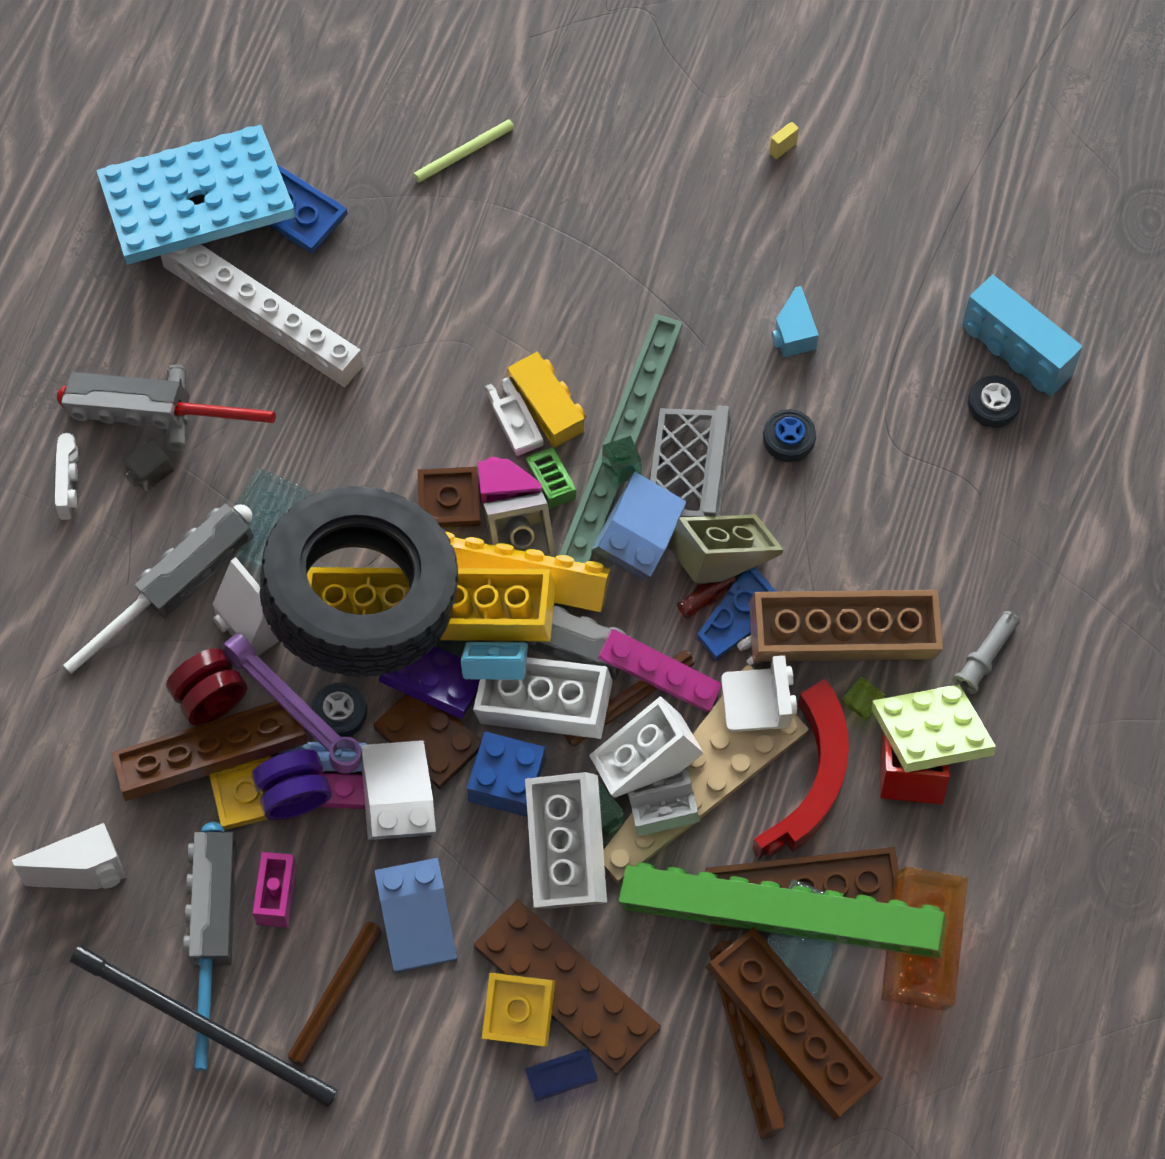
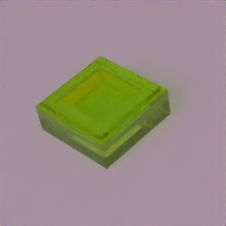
[842,677,886,721]

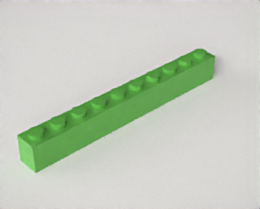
[619,863,948,959]

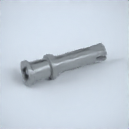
[952,611,1020,695]

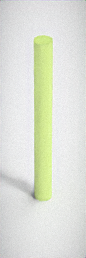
[413,119,514,183]

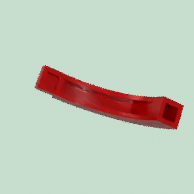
[752,678,849,859]

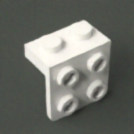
[721,656,797,732]

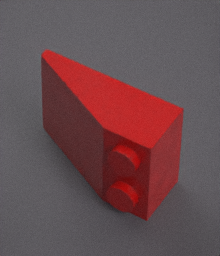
[879,729,950,804]

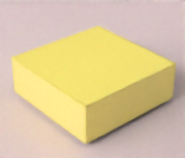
[770,122,799,160]

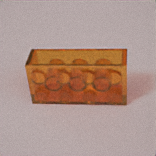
[881,866,968,1011]

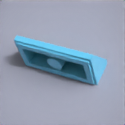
[461,642,528,680]

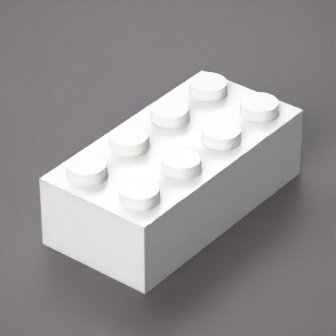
[473,657,613,739]
[525,772,607,909]

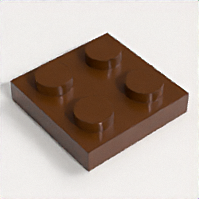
[417,466,480,528]

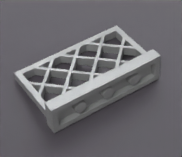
[650,406,732,518]

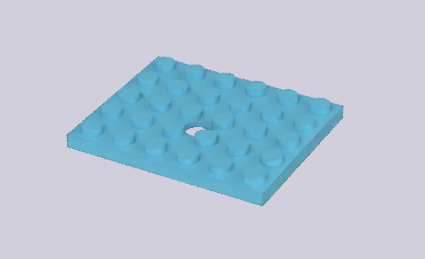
[97,125,296,265]

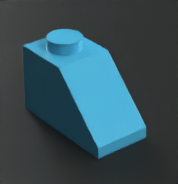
[771,286,819,357]

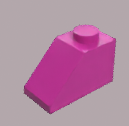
[478,457,541,507]

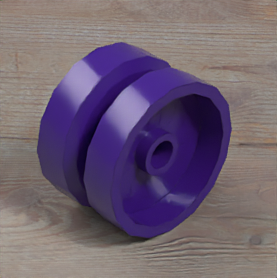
[252,749,332,820]

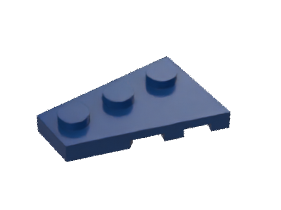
[697,567,777,661]

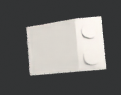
[213,557,279,656]
[589,696,704,798]
[360,740,436,840]
[12,823,126,889]

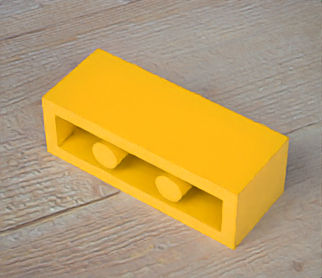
[507,351,586,448]

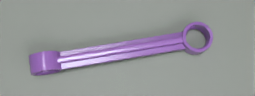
[222,633,361,773]

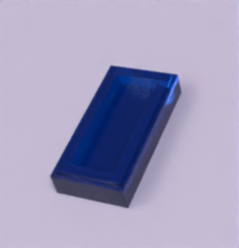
[525,1048,598,1102]

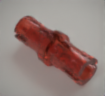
[676,577,736,619]

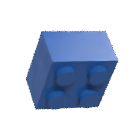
[467,731,545,817]

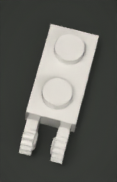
[485,377,544,456]
[55,432,79,520]

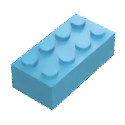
[962,274,1083,397]

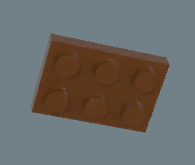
[373,694,481,789]

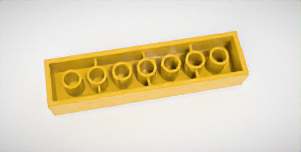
[307,567,556,642]

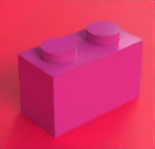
[253,852,297,928]

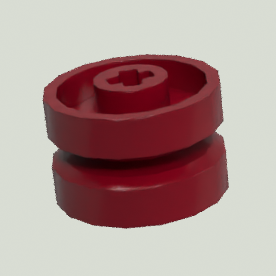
[166,648,248,726]

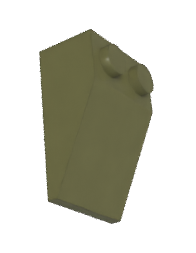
[669,514,783,584]

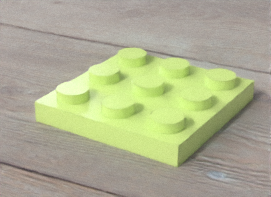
[872,684,996,772]

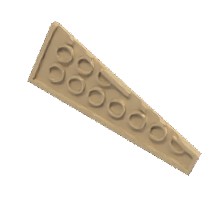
[603,664,809,885]

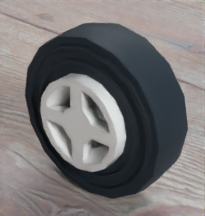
[967,375,1022,428]

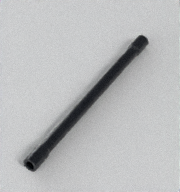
[70,945,338,1107]

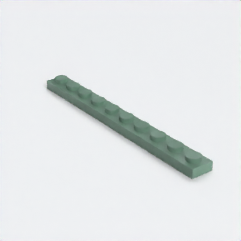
[559,314,683,564]

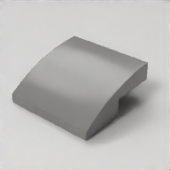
[628,767,700,837]

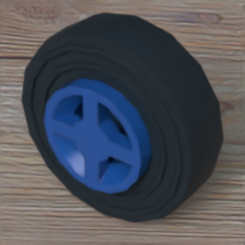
[763,409,816,462]

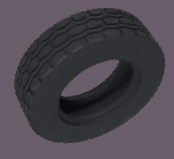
[259,486,458,677]

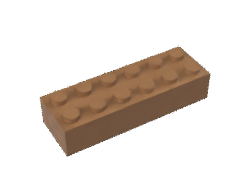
[749,590,943,662]

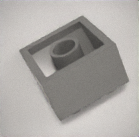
[483,492,556,558]

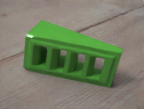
[525,447,576,509]

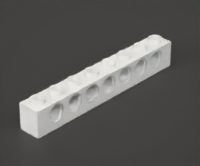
[161,244,363,388]

